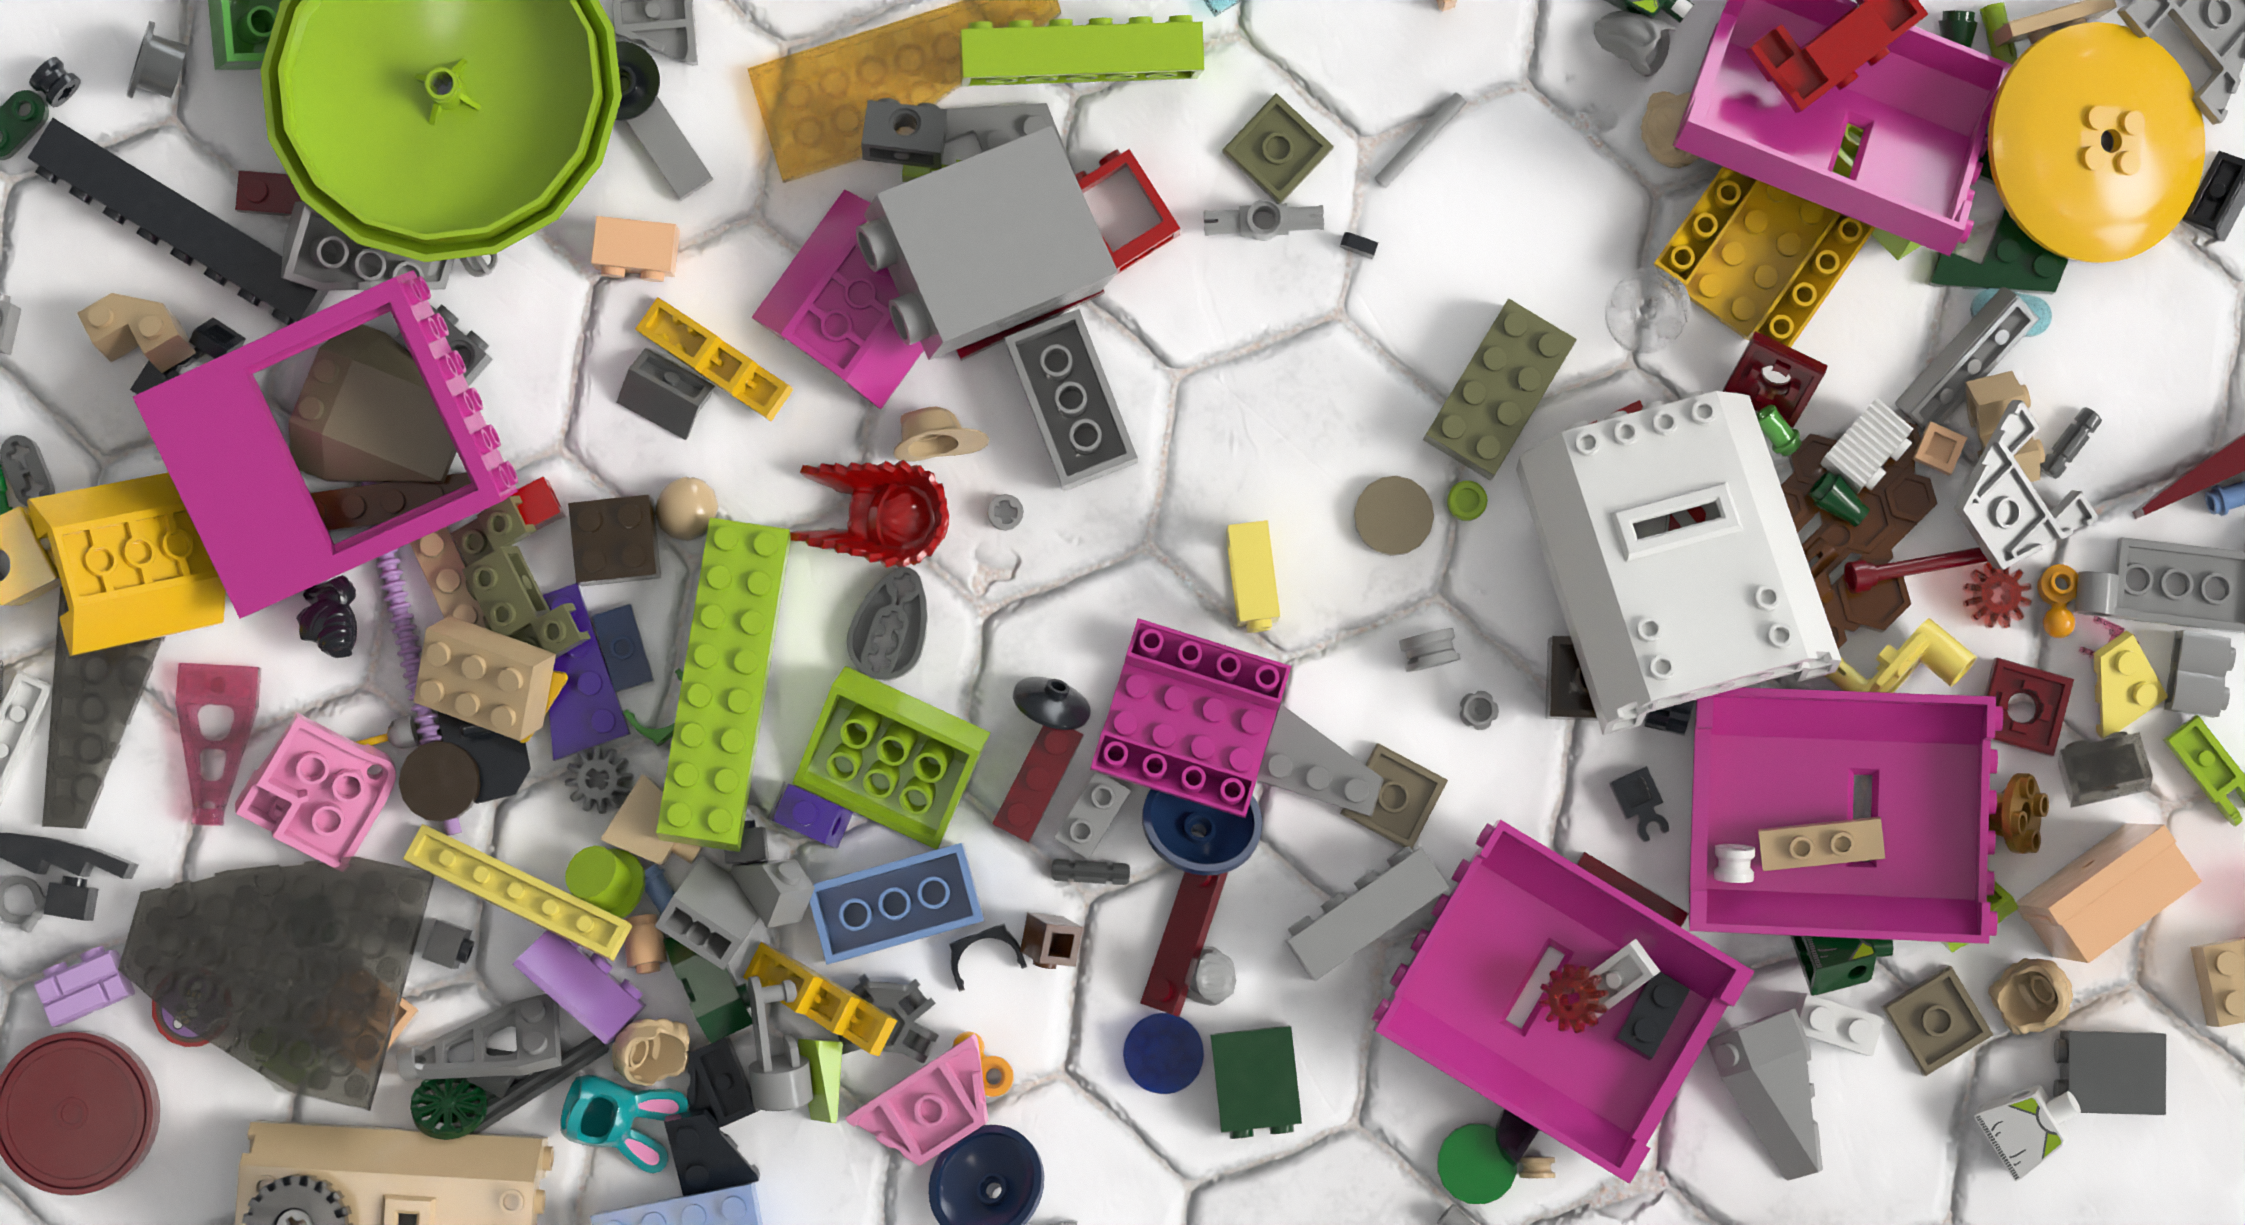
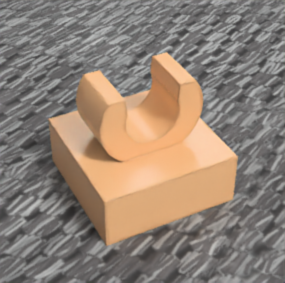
[1912,421,1968,476]

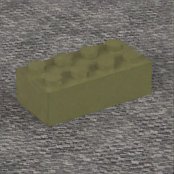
[1423,298,1577,481]

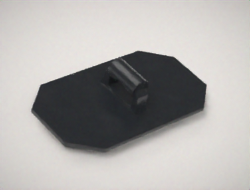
[437,711,531,804]

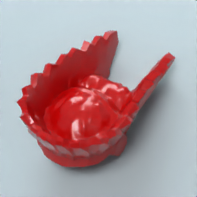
[790,460,949,568]

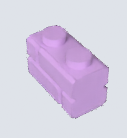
[34,946,135,1027]

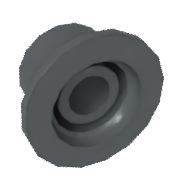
[126,21,187,98]

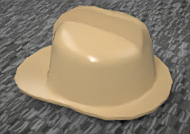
[893,406,989,462]

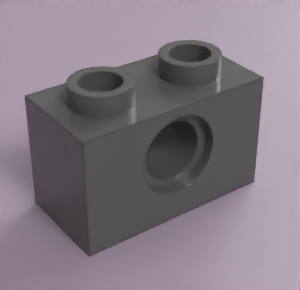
[861,98,947,169]

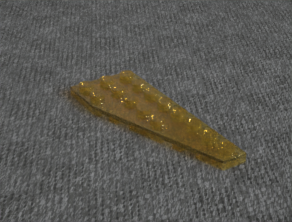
[747,0,1061,183]

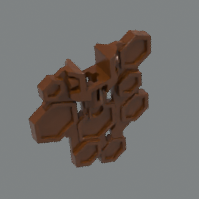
[1717,421,1938,649]

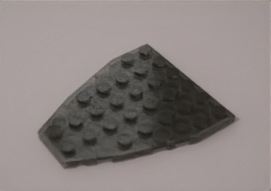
[118,856,435,1111]

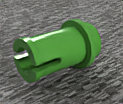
[1756,405,1802,457]

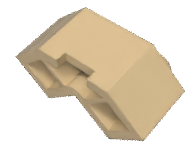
[77,293,196,373]
[1966,371,2045,482]

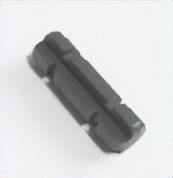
[2040,407,2102,479]
[1051,859,1130,885]

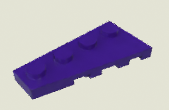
[543,583,631,761]

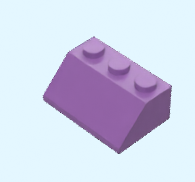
[512,930,646,1044]

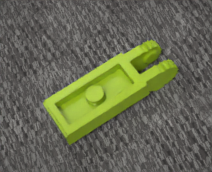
[2162,715,2245,827]

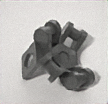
[838,974,939,1064]

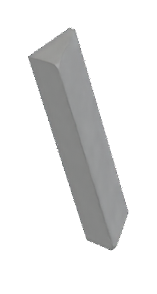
[1895,287,2040,431]

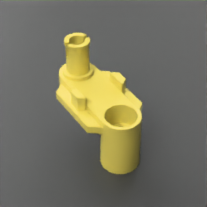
[1824,618,1977,693]

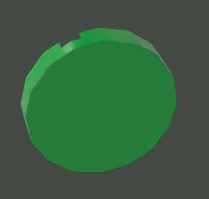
[1437,1123,1517,1204]

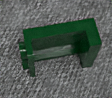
[1210,1025,1302,1139]

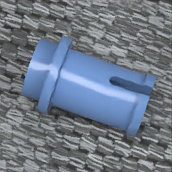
[2205,481,2245,516]
[644,864,675,916]

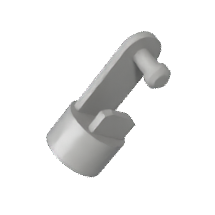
[748,976,813,1111]

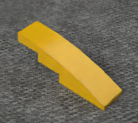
[635,297,794,422]
[743,942,898,1056]

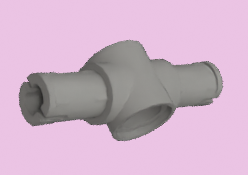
[1203,199,1324,241]

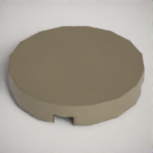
[1354,476,1434,556]

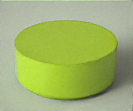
[1447,480,1488,521]

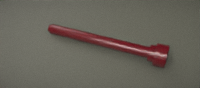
[1844,547,1989,594]

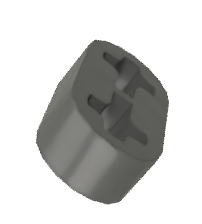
[0,435,55,507]

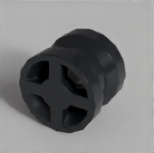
[29,57,81,108]

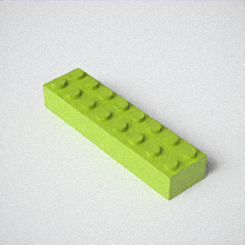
[656,517,791,852]

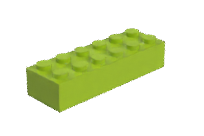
[959,15,1205,87]

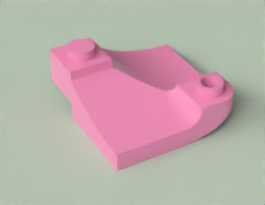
[235,712,396,873]

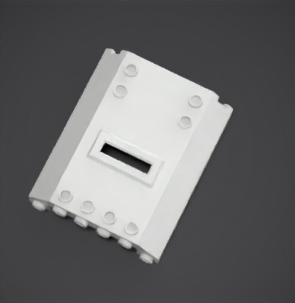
[1516,390,1841,735]

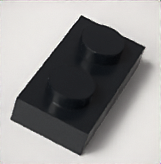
[1614,972,1690,1061]

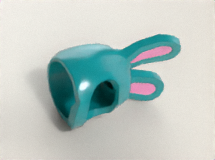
[560,1074,688,1174]

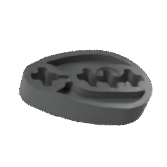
[847,567,928,681]

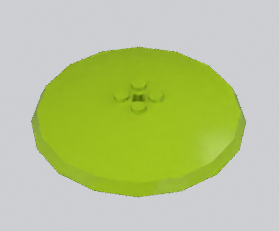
[260,0,622,262]

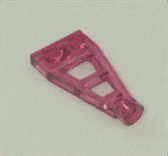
[175,663,262,826]

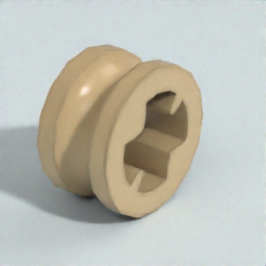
[1519,1156,1556,1179]

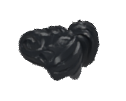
[296,575,357,659]

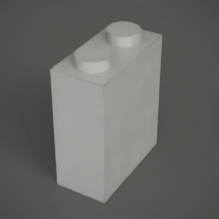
[654,856,759,970]

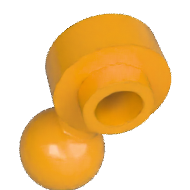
[2037,564,2078,638]
[952,1031,1014,1097]

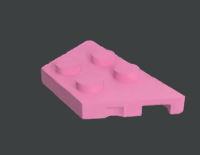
[845,1033,989,1166]

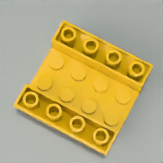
[1653,166,1876,347]
[27,472,226,656]

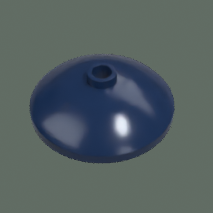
[1142,789,1263,875]
[928,1125,1045,1225]

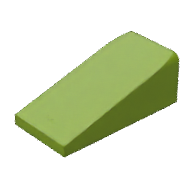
[798,1038,843,1123]

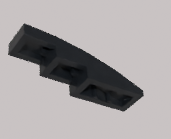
[0,833,139,879]

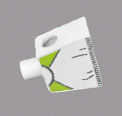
[1974,1085,2081,1182]

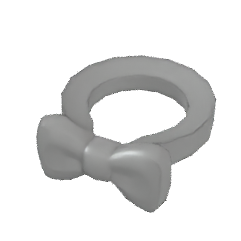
[0,876,47,933]

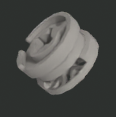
[1399,628,1461,672]

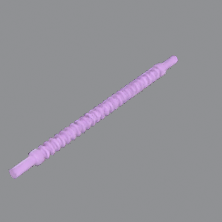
[360,482,462,836]

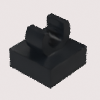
[189,317,246,360]

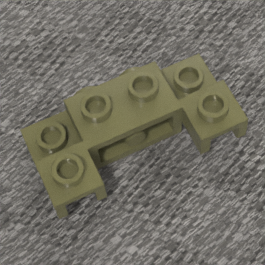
[451,496,591,659]

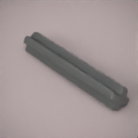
[466,1035,609,1134]

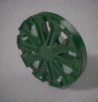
[410,1078,488,1140]

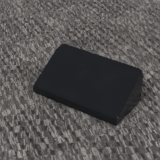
[2182,150,2245,242]

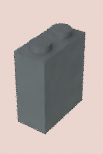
[2053,1030,2166,1115]

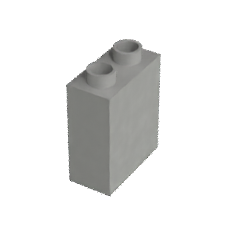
[856,126,1118,360]

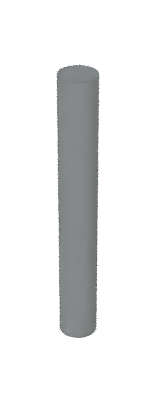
[1374,92,1467,189]

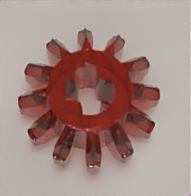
[1962,562,2032,629]
[1538,964,1609,1033]

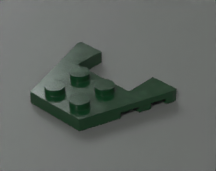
[1928,147,2069,295]

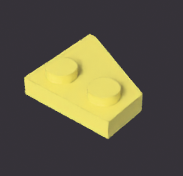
[2093,630,2168,741]

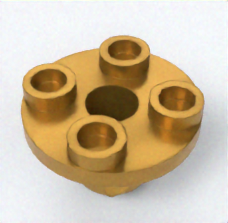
[1988,773,2049,854]

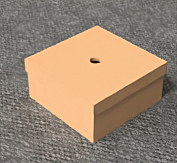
[2016,823,2202,963]

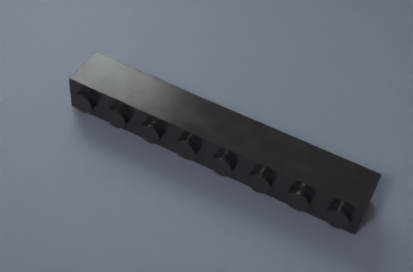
[27,118,329,326]

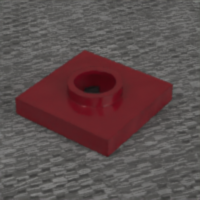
[1722,331,1828,428]
[1984,657,2075,757]

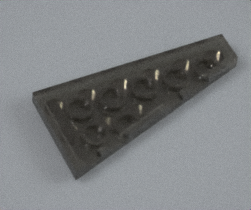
[42,587,166,829]

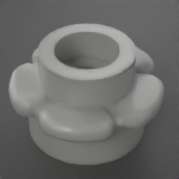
[1459,690,1499,730]

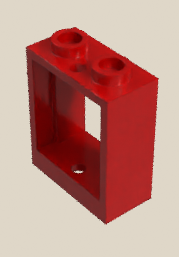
[1075,149,1181,276]

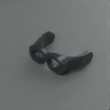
[949,923,1027,992]

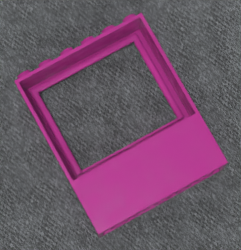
[132,270,518,619]

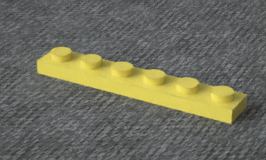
[403,824,632,962]

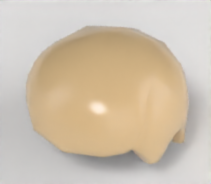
[655,476,719,541]

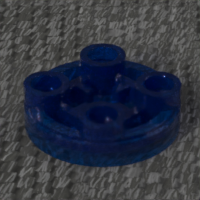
[1123,1013,1204,1094]

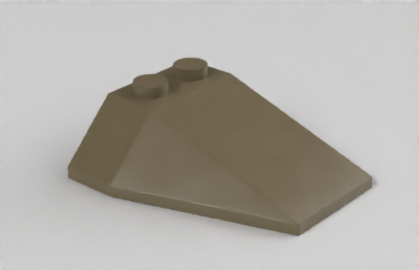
[289,324,457,483]

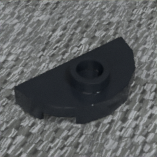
[1496,1109,1539,1167]

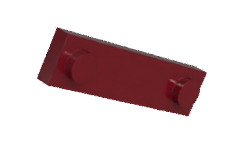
[1140,872,1228,1017]

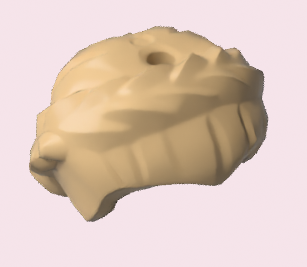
[1640,91,1700,169]
[1988,958,2073,1035]
[611,1018,690,1086]

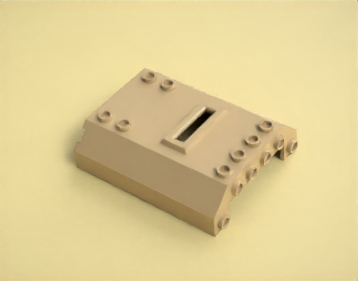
[235,1120,554,1225]

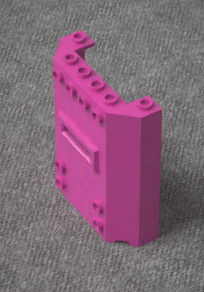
[1672,0,2012,256]
[1689,687,2003,944]
[1371,819,1755,1184]

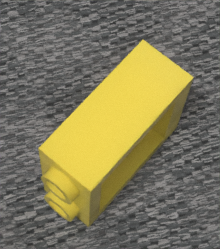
[1226,520,1280,633]

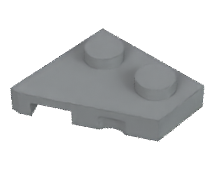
[612,0,698,66]

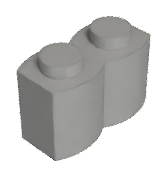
[2164,630,2236,718]

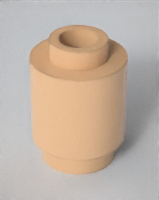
[624,914,668,974]

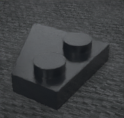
[687,1036,760,1128]
[664,1108,760,1196]

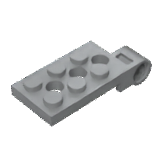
[2075,537,2245,633]

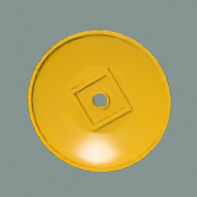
[1988,22,2205,263]

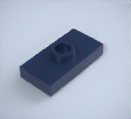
[592,604,655,693]

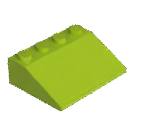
[792,666,991,850]

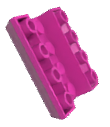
[752,189,924,410]
[1090,618,1292,818]

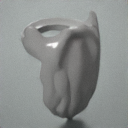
[1594,11,1676,77]
[1187,947,1237,1006]

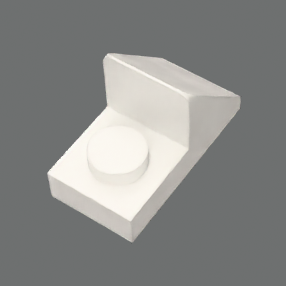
[1573,939,1661,1018]

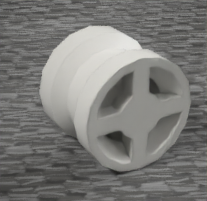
[1714,844,1755,883]

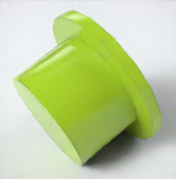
[565,845,646,919]

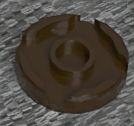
[399,741,481,822]

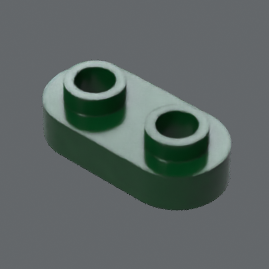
[0,90,49,160]

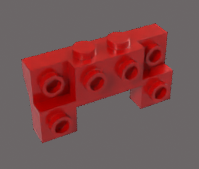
[1745,0,1928,113]

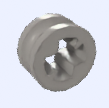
[987,494,1024,531]

